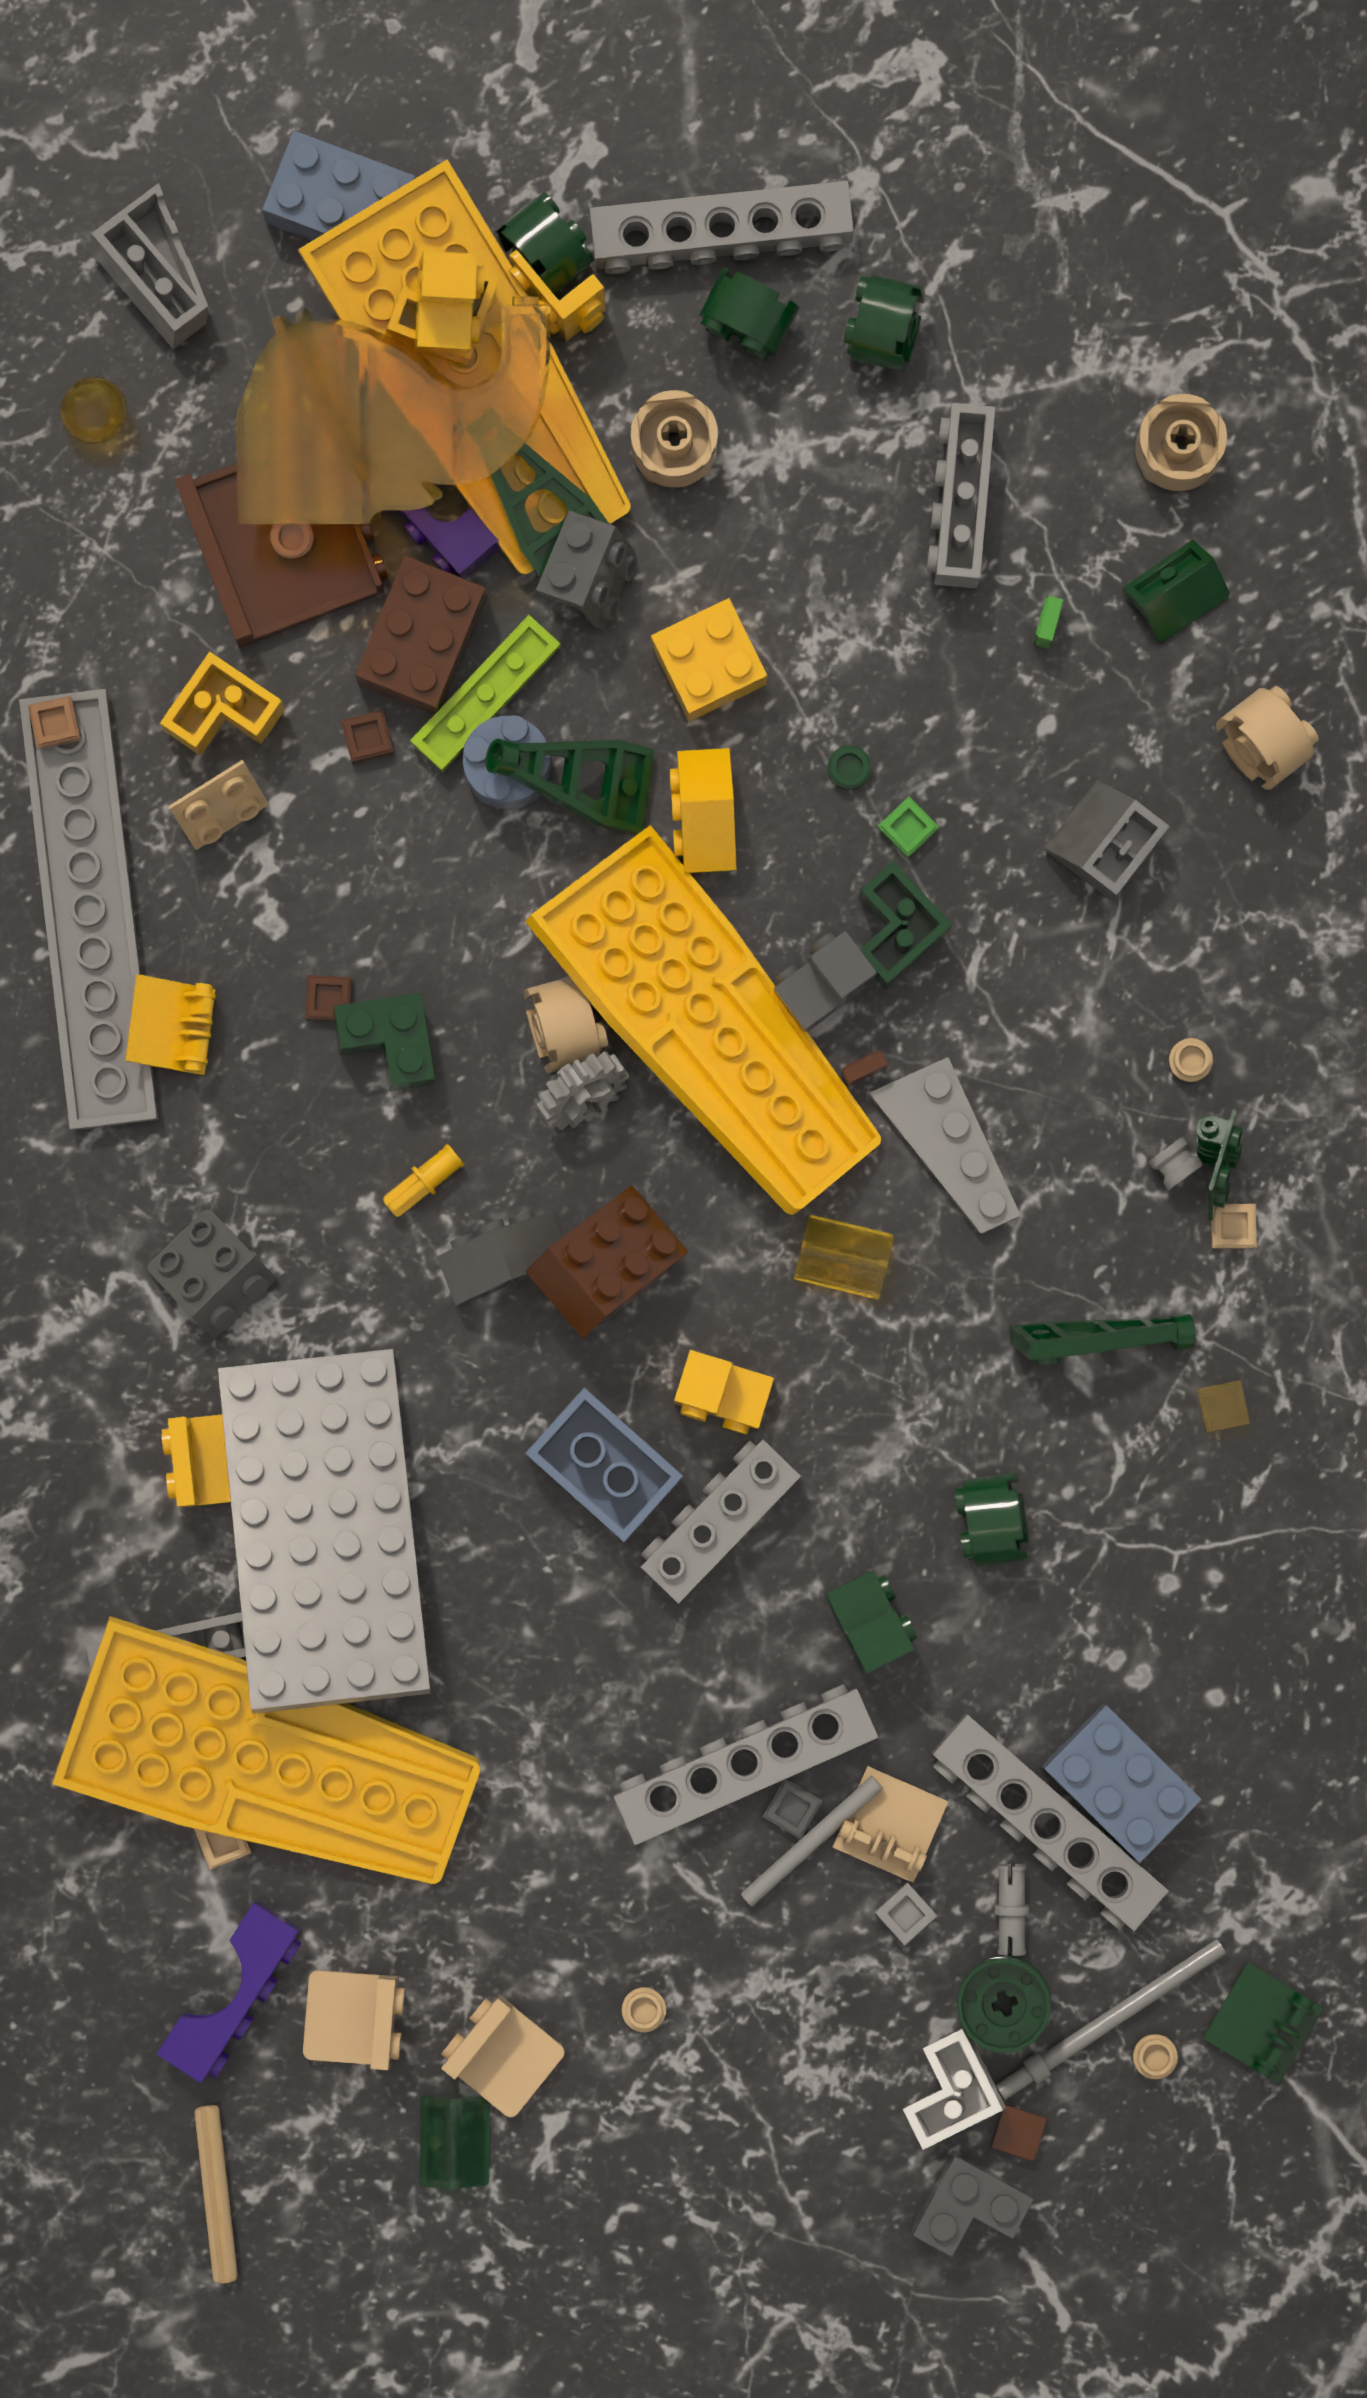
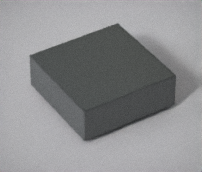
[762,1779,823,1839]

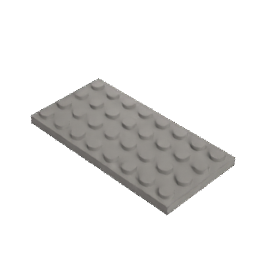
[218,1349,430,1714]

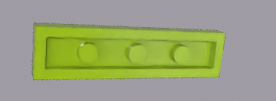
[410,615,561,772]

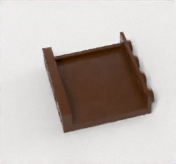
[174,424,389,648]

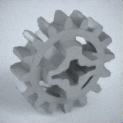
[537,1051,629,1130]

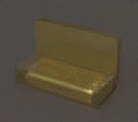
[794,1215,894,1300]

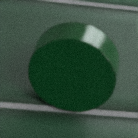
[827,745,871,790]

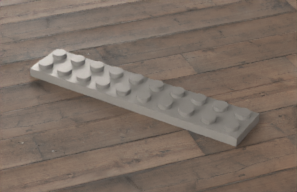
[19,689,158,1131]

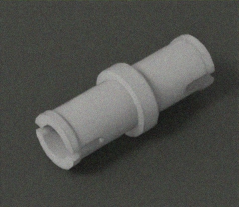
[994,1863,1030,1956]

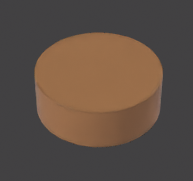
[270,515,315,558]

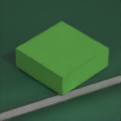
[1033,596,1063,649]
[877,796,939,859]

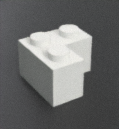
[903,2028,1006,2150]

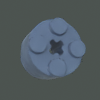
[463,715,551,810]

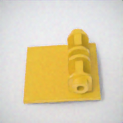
[125,974,216,1075]

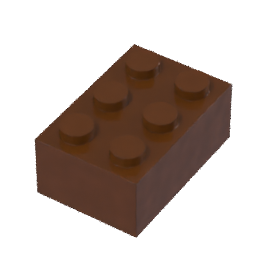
[355,555,487,715]
[526,1185,688,1339]

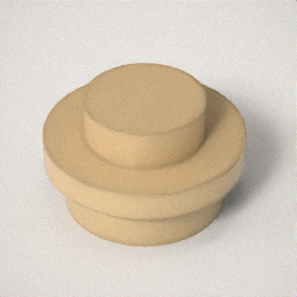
[1169,1038,1213,1082]
[622,1987,666,2032]
[1133,2034,1178,2079]

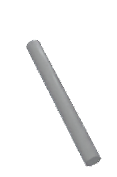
[741,1776,883,1907]

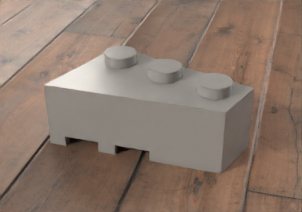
[90,183,208,349]

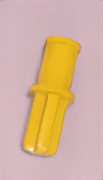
[383,1144,465,1217]

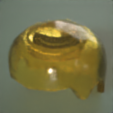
[60,377,127,445]

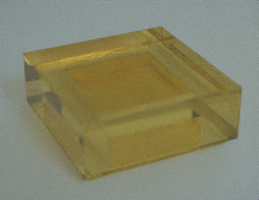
[1196,1380,1250,1432]

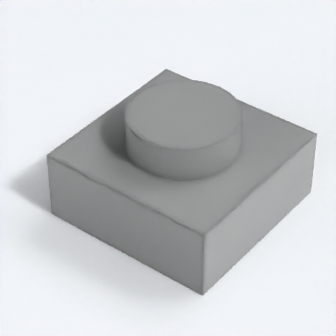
[874,1882,937,1946]

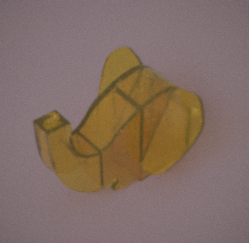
[236,296,550,524]

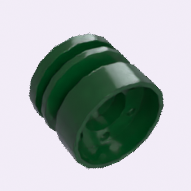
[957,1955,1052,2053]

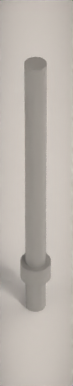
[995,1939,1226,2100]

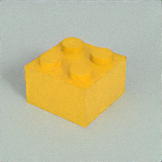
[651,598,767,722]

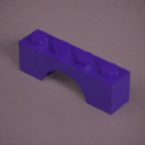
[156,1901,302,2083]

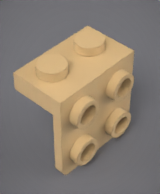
[303,1970,405,2070]
[441,1994,564,2117]

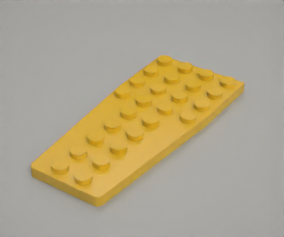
[298,159,630,575]
[525,825,881,1215]
[52,1616,480,1884]

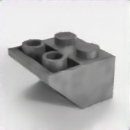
[1044,780,1170,902]

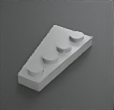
[868,1057,1021,1235]

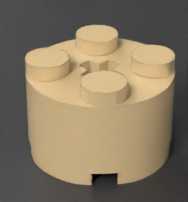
[631,390,718,488]
[1135,394,1227,491]
[1216,686,1319,790]
[524,977,608,1074]

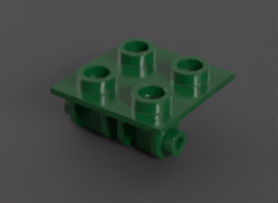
[1196,1109,1243,1221]
[1203,1962,1324,2085]

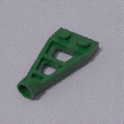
[464,408,609,578]
[485,738,654,835]
[1009,1314,1196,1365]

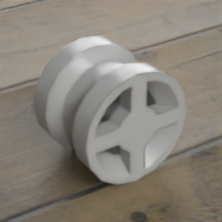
[1148,1137,1204,1190]

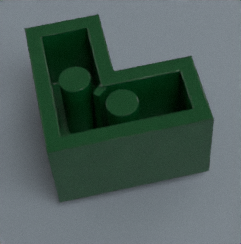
[859,861,952,990]
[333,993,435,1092]
[825,1570,918,1674]

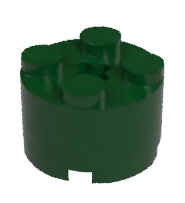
[495,192,595,295]
[699,267,799,361]
[844,275,925,372]
[955,1472,1030,1567]

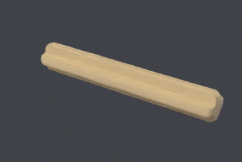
[194,2105,238,2284]

